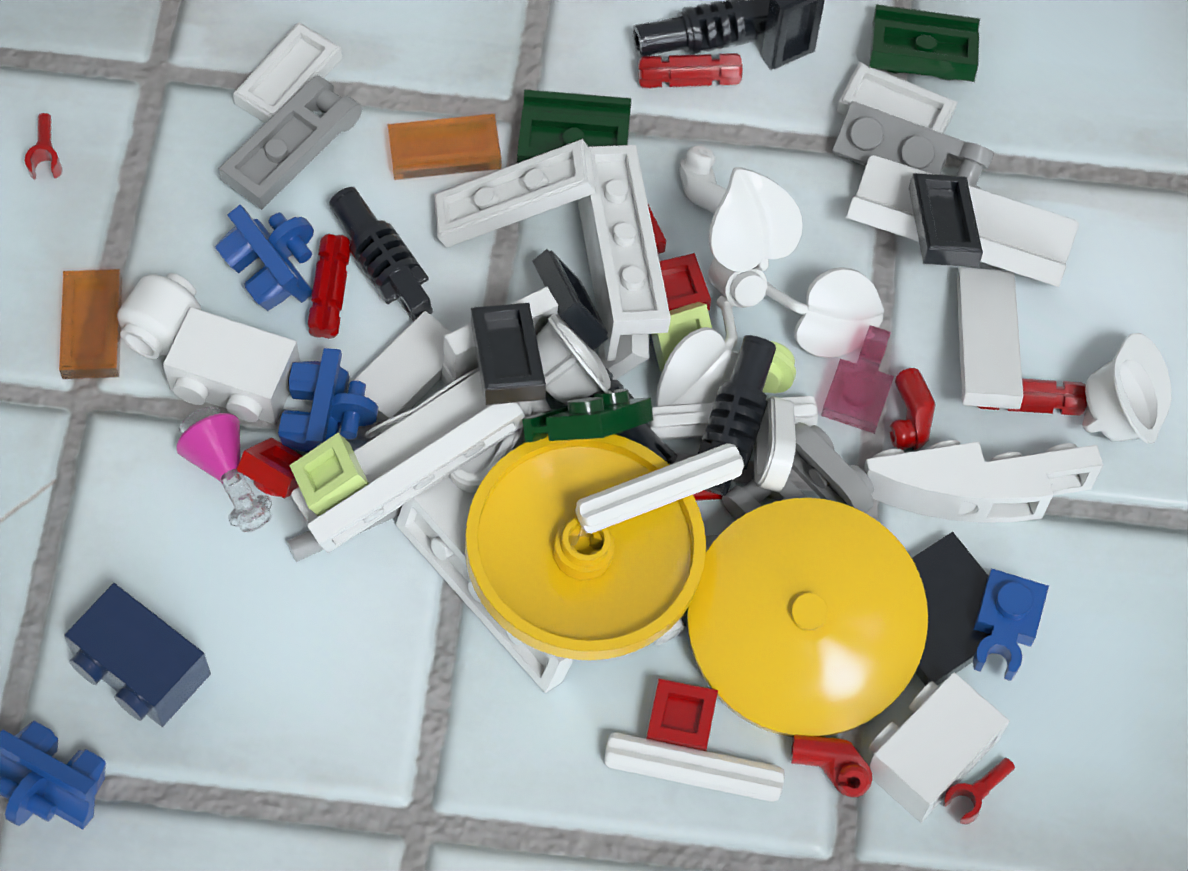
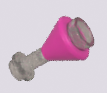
[176,406,272,532]

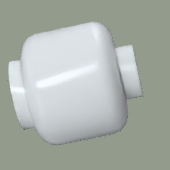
[117,273,202,359]

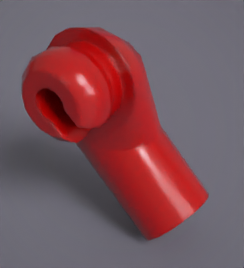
[889,368,936,451]
[791,734,873,798]

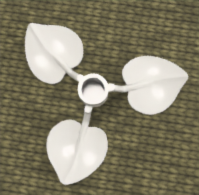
[656,167,885,407]

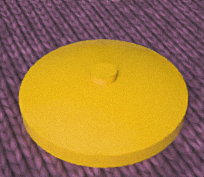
[464,434,706,660]
[687,498,928,737]

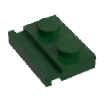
[869,4,980,82]
[517,89,632,163]
[522,389,653,443]

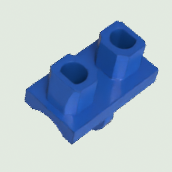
[215,204,314,311]
[278,348,379,452]
[0,721,106,830]

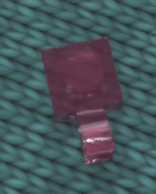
[821,325,894,434]

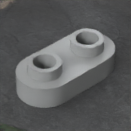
[791,422,874,513]

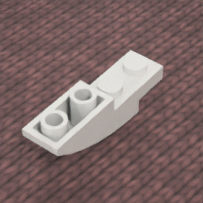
[863,440,1103,523]

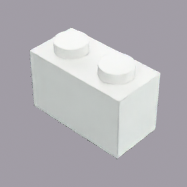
[163,307,300,425]
[869,672,1010,823]

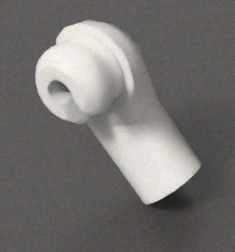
[679,146,726,213]

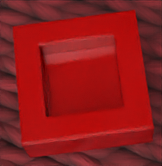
[659,253,711,311]
[236,437,303,499]
[647,679,718,751]

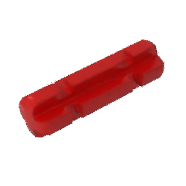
[638,53,743,88]
[307,234,351,339]
[977,378,1087,416]

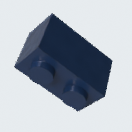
[64,583,211,728]

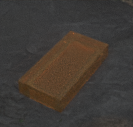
[388,113,502,180]
[59,269,122,379]

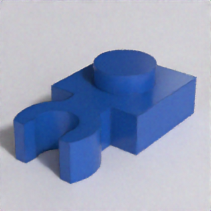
[973,568,1049,681]

